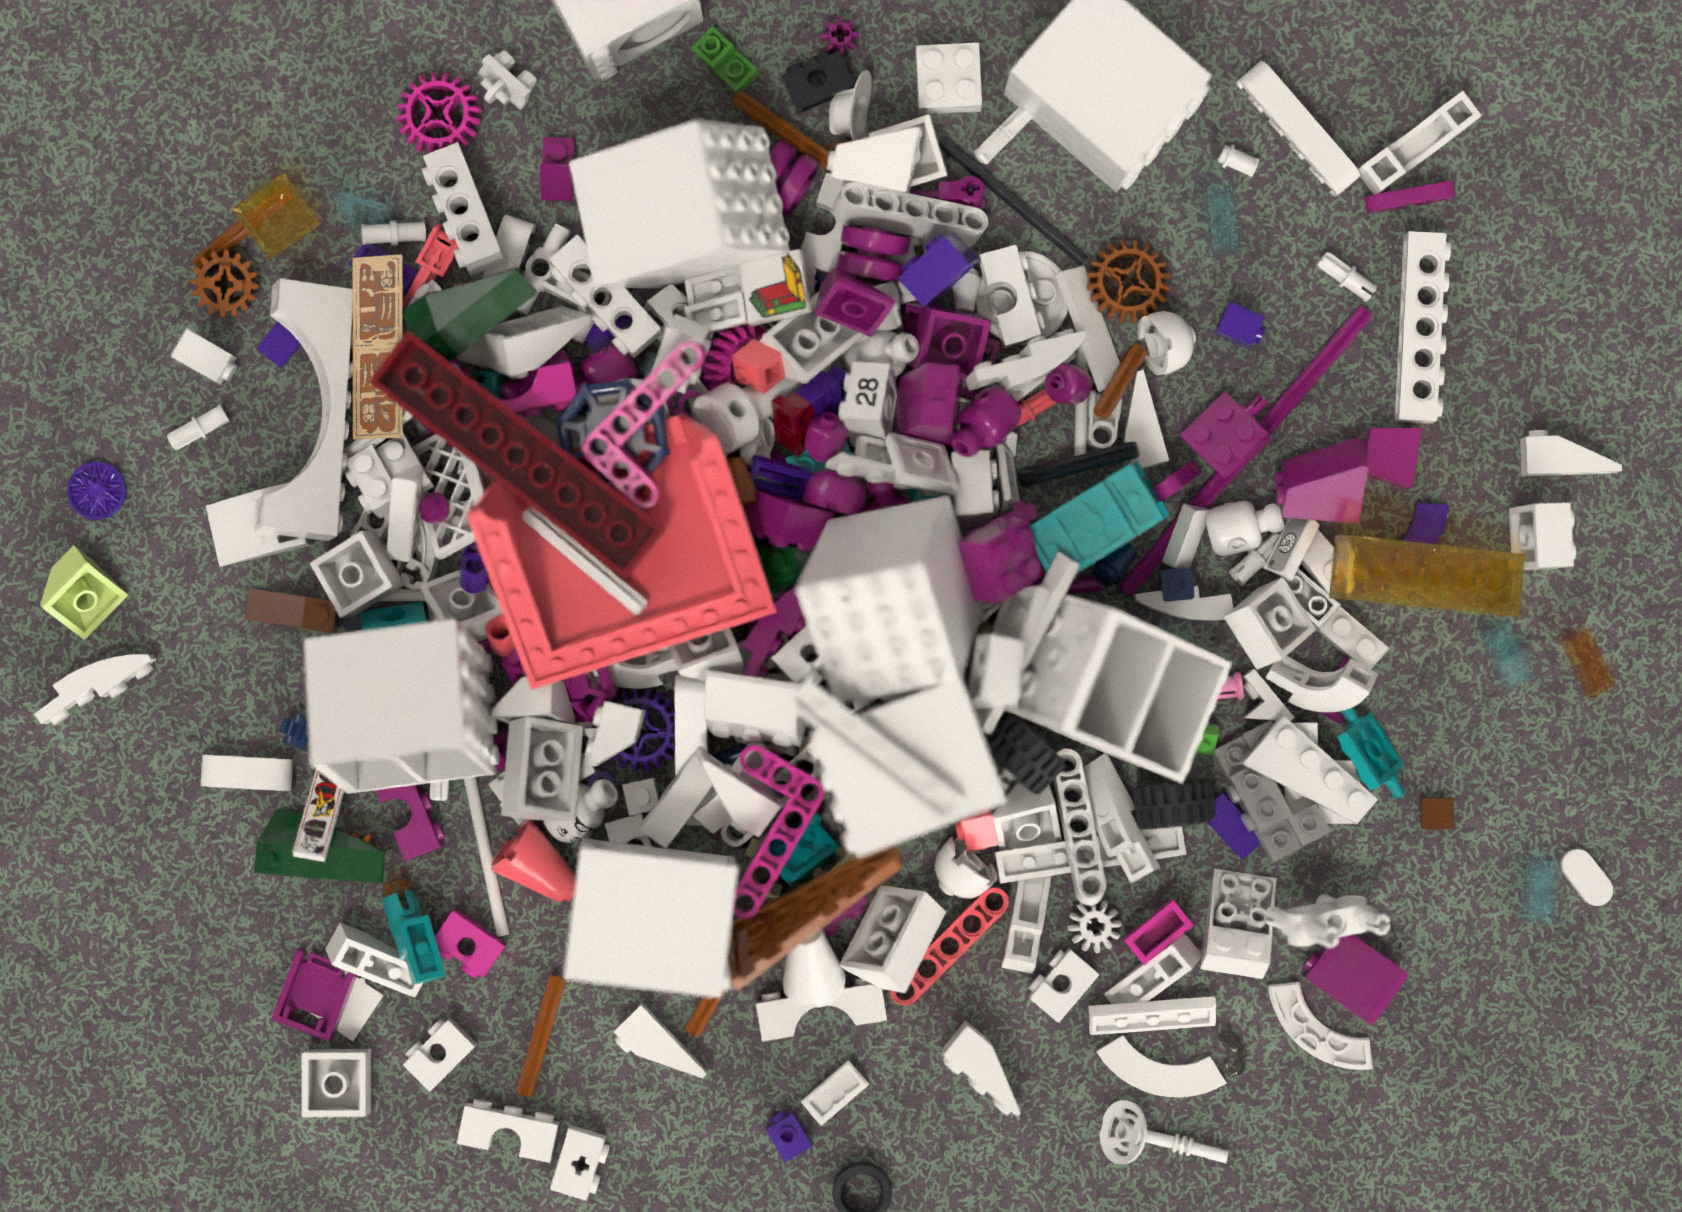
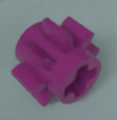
[821,16,860,57]

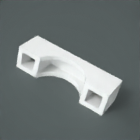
[1358,91,1482,195]
[756,978,887,1041]

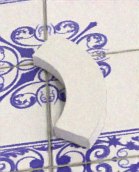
[1267,982,1373,1070]
[1096,1035,1226,1097]

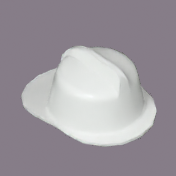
[829,70,872,141]

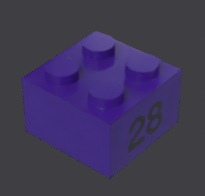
[898,233,980,307]

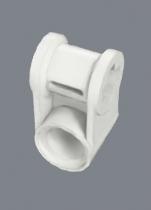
[1087,390,1122,451]

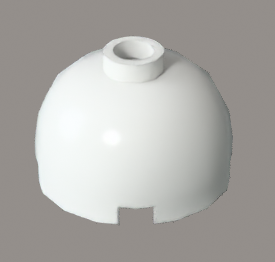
[1138,311,1196,375]
[934,837,998,899]

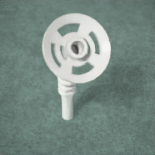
[1100,1100,1229,1164]

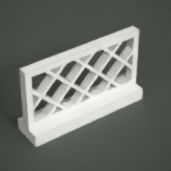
[413,434,495,560]

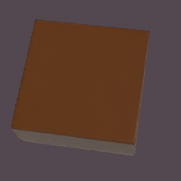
[1420,797,1454,829]

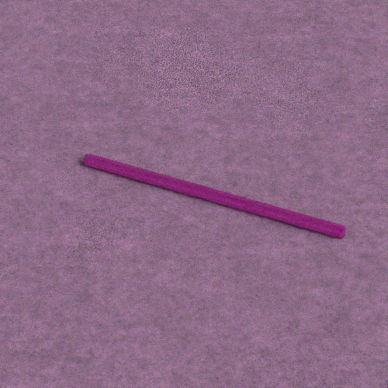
[1119,306,1373,597]

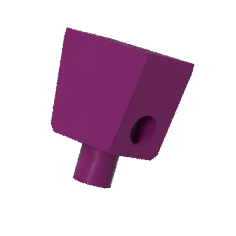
[1347,428,1422,490]

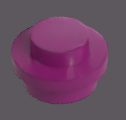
[419,492,450,524]

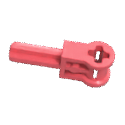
[402,223,466,309]

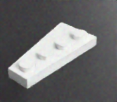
[1240,716,1378,824]

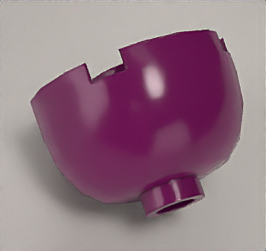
[802,469,867,515]

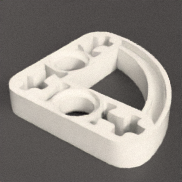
[350,509,439,590]

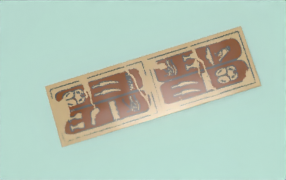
[353,254,403,440]

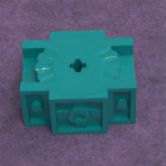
[1030,460,1171,573]

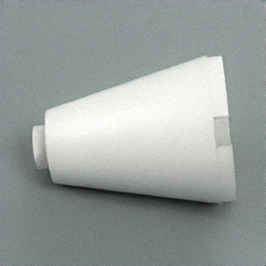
[783,929,846,1008]

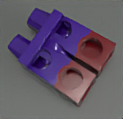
[771,366,847,457]

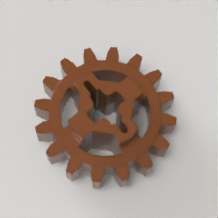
[190,250,259,318]

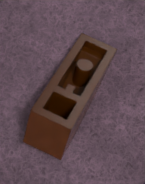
[244,588,340,634]

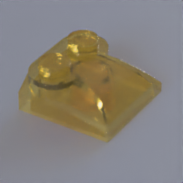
[232,172,321,260]

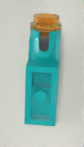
[382,879,446,985]

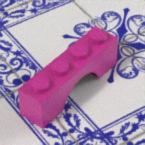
[474,362,577,418]

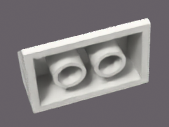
[760,291,865,384]
[704,670,807,747]
[501,716,583,821]
[840,885,946,993]

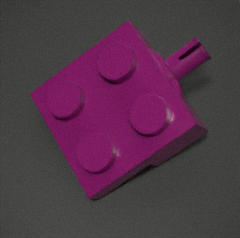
[1180,392,1271,480]

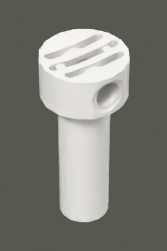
[693,364,831,454]

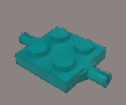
[1337,707,1406,800]

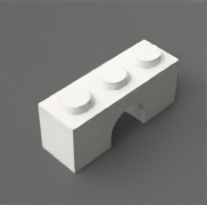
[801,172,856,273]
[979,245,1045,349]
[457,1099,560,1163]

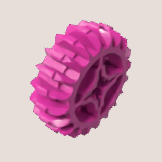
[396,72,482,154]
[703,323,768,390]

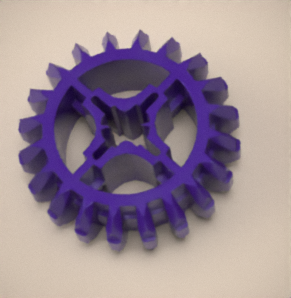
[610,688,675,772]

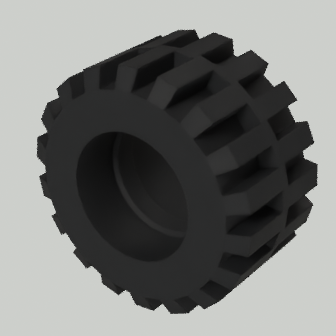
[983,712,1066,795]
[1133,777,1216,830]

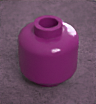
[1045,363,1091,405]
[804,413,848,462]

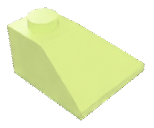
[40,545,128,640]

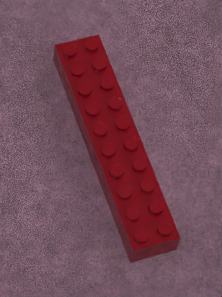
[368,331,666,580]

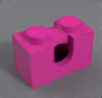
[1121,899,1193,965]
[435,909,508,978]

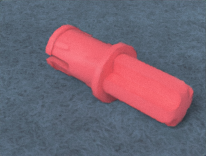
[1016,389,1057,428]

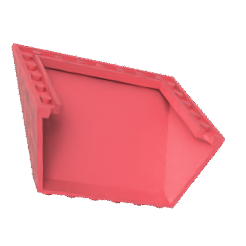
[467,413,776,690]

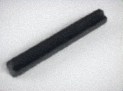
[1018,441,1140,487]

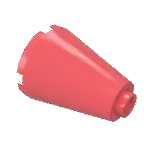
[491,820,577,903]

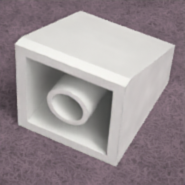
[827,127,922,193]

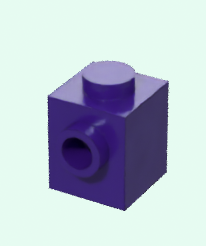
[1214,302,1266,349]
[766,1110,813,1163]

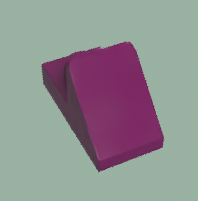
[540,137,575,202]

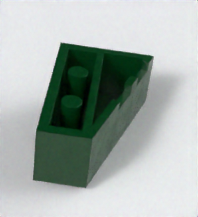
[755,547,812,594]

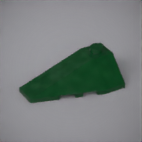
[403,267,538,362]
[254,810,386,883]

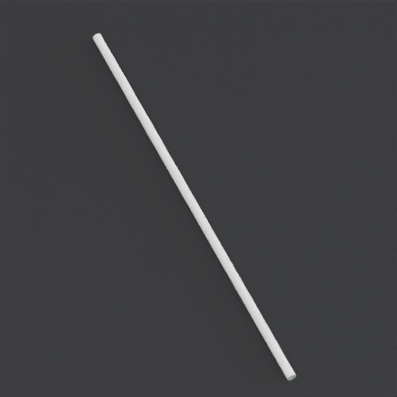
[415,526,509,937]

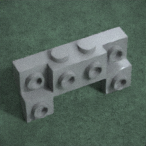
[1213,720,1331,864]

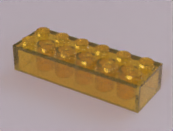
[1329,535,1525,617]

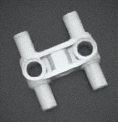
[517,224,612,344]
[1265,894,1390,948]

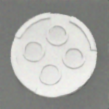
[976,251,1068,345]

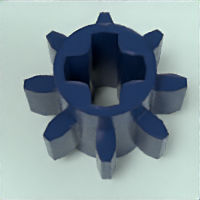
[279,713,310,750]

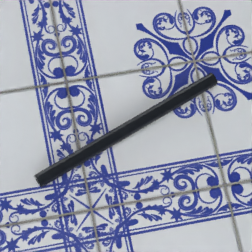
[939,136,1088,266]

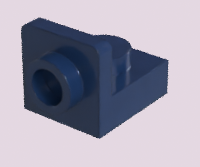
[1157,567,1195,602]

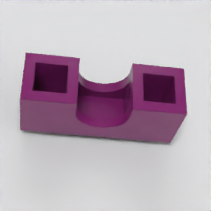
[376,785,446,862]

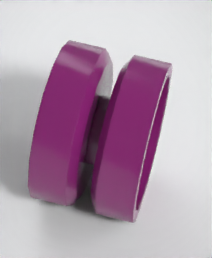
[770,139,821,221]
[834,225,911,282]

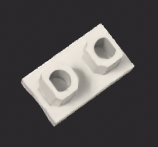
[479,50,537,110]

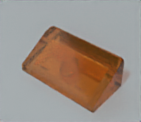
[1559,628,1616,698]

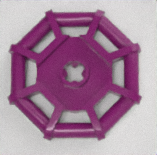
[502,647,617,723]

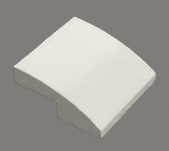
[684,265,748,333]

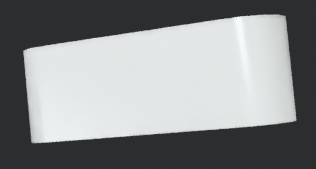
[200,754,293,791]

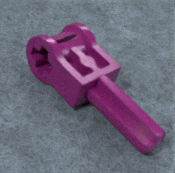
[905,176,986,211]

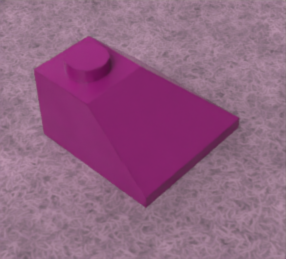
[813,268,896,337]

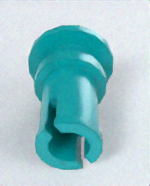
[477,369,508,399]

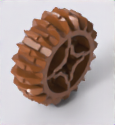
[1086,239,1171,324]

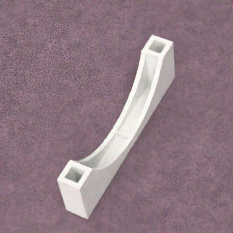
[254,278,353,541]

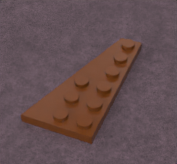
[728,844,901,991]

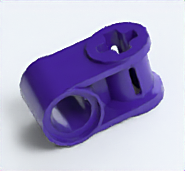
[460,541,490,594]

